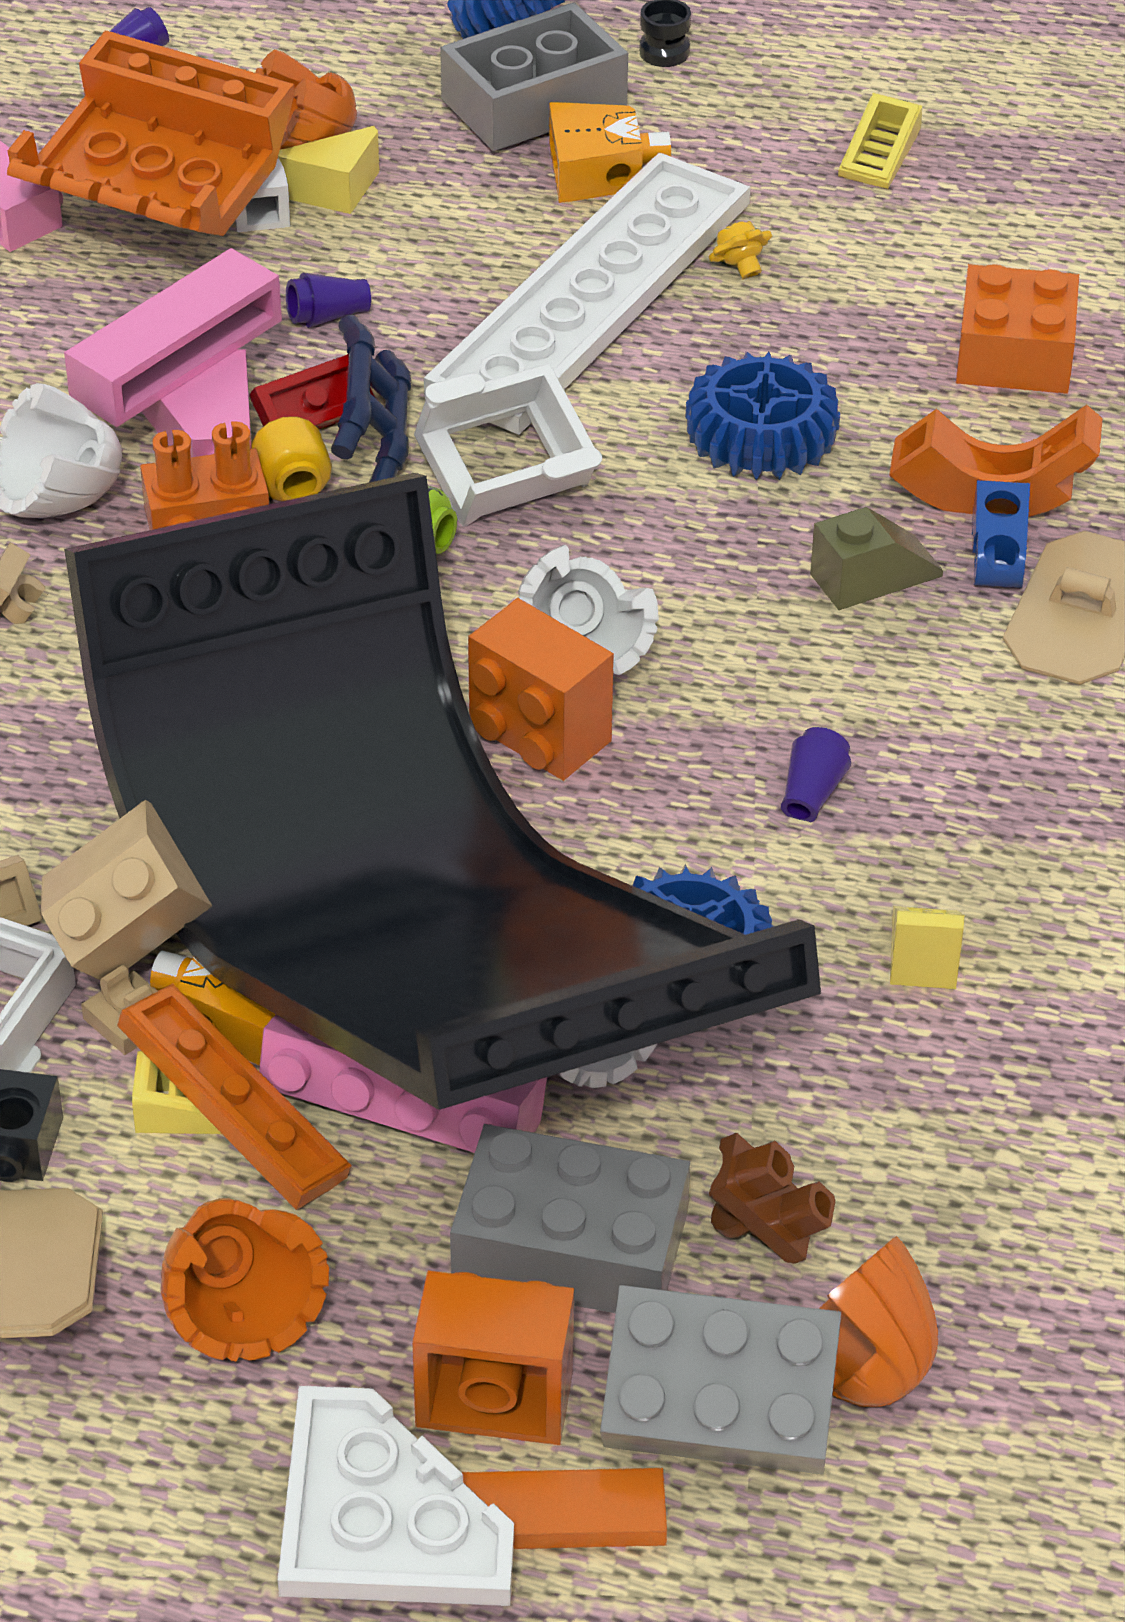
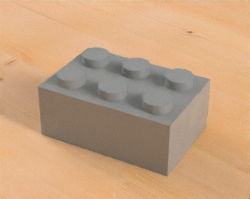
[440,2,628,151]
[450,1124,691,1313]
[600,1285,841,1475]

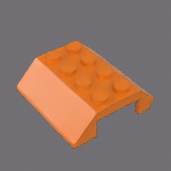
[7,30,295,236]

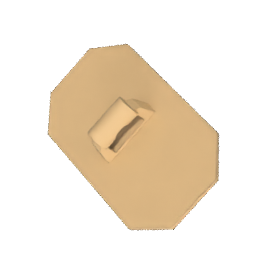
[1003,531,1125,685]
[0,1188,103,1338]

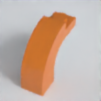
[889,404,1103,517]

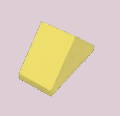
[278,126,379,214]
[890,906,965,989]

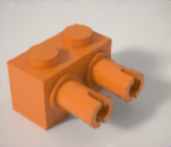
[140,421,269,530]

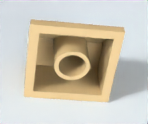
[41,800,212,980]

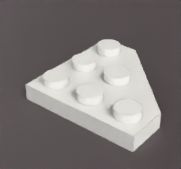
[278,1386,514,1606]

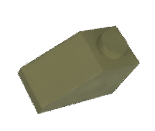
[810,507,943,611]

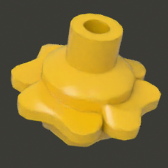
[709,221,773,279]

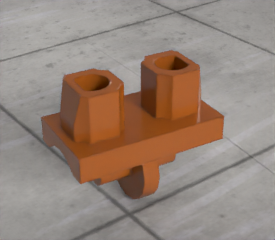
[709,1133,836,1264]

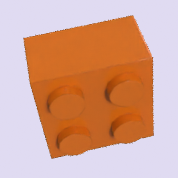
[956,264,1079,394]
[468,597,614,781]
[412,1270,574,1445]

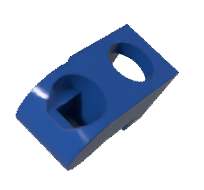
[972,480,1030,588]

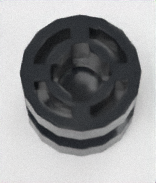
[639,0,691,67]

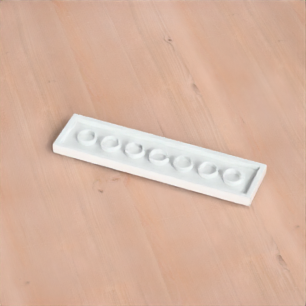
[424,152,750,435]

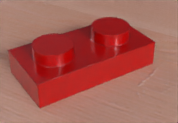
[249,354,376,429]

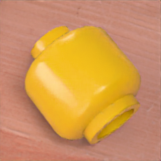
[251,417,332,501]

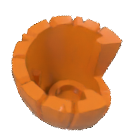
[255,49,357,150]
[160,1198,329,1361]
[819,1236,938,1407]

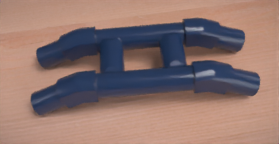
[331,315,412,482]

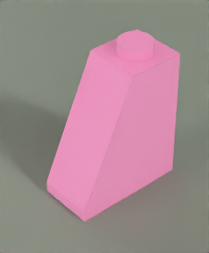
[142,349,251,457]

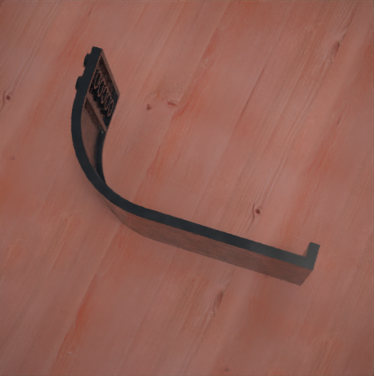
[64,473,821,1110]

